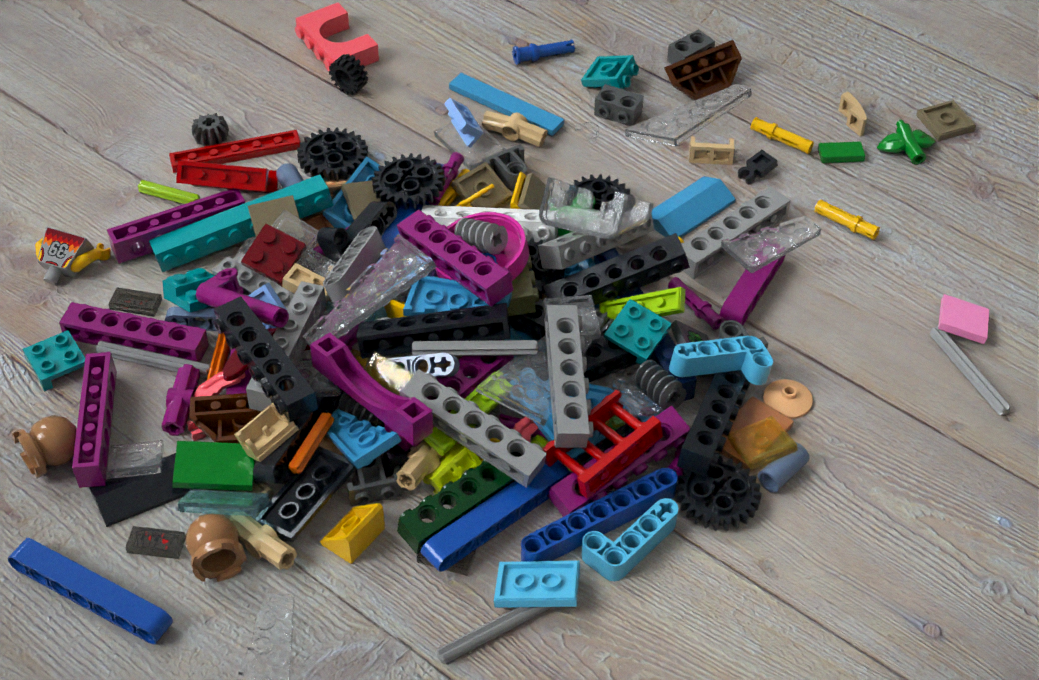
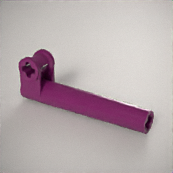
[196,268,289,328]

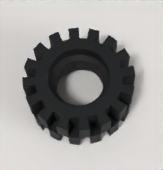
[329,54,368,95]

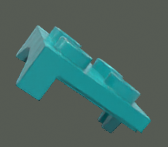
[604,299,672,365]
[22,330,85,392]

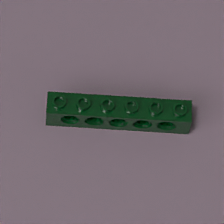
[397,452,522,554]

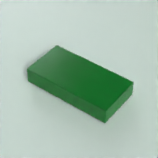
[818,142,865,163]

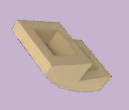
[838,91,867,136]

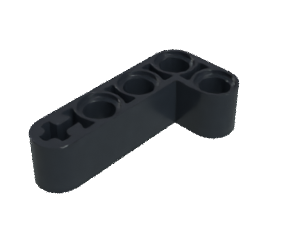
[317,201,397,266]

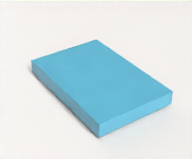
[494,561,580,608]

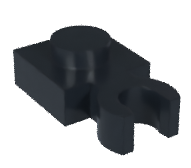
[738,150,778,184]

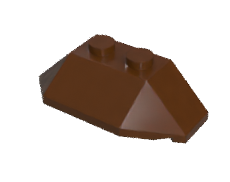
[664,40,742,101]
[190,393,262,443]

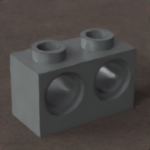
[667,29,715,64]
[594,84,644,127]

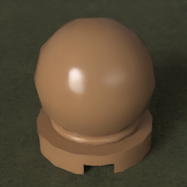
[12,415,77,478]
[186,512,247,582]

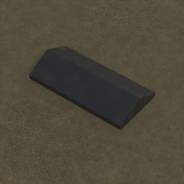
[255,446,356,542]
[89,453,200,527]

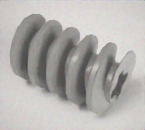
[454,217,508,255]

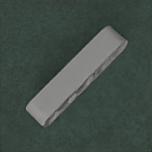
[323,226,386,306]

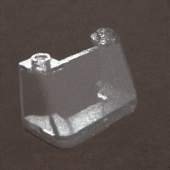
[539,177,654,240]

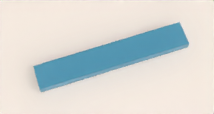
[449,73,564,136]

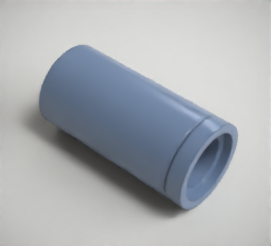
[276,163,304,188]
[758,442,810,493]

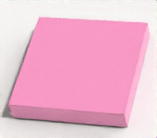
[938,294,989,344]

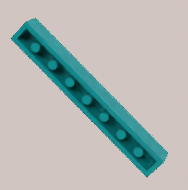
[149,174,334,272]

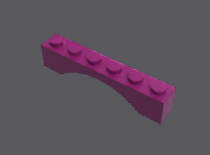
[310,332,433,446]

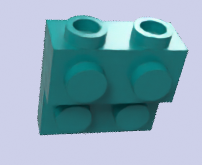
[581,55,639,90]
[162,268,215,313]

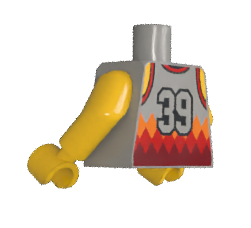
[35,227,111,285]

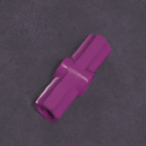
[161,364,200,436]

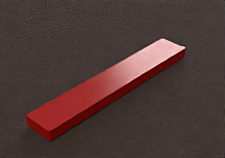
[169,130,301,173]

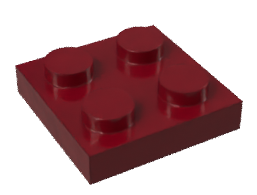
[241,223,307,285]

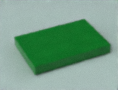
[173,441,255,491]

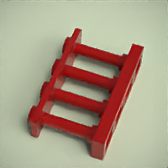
[176,160,278,193]
[543,390,663,499]

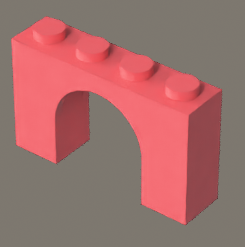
[295,2,379,71]

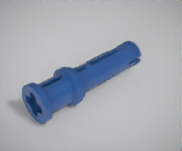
[512,39,575,65]

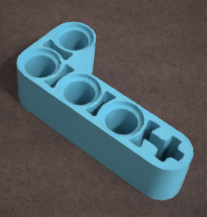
[669,336,773,385]
[581,498,678,582]

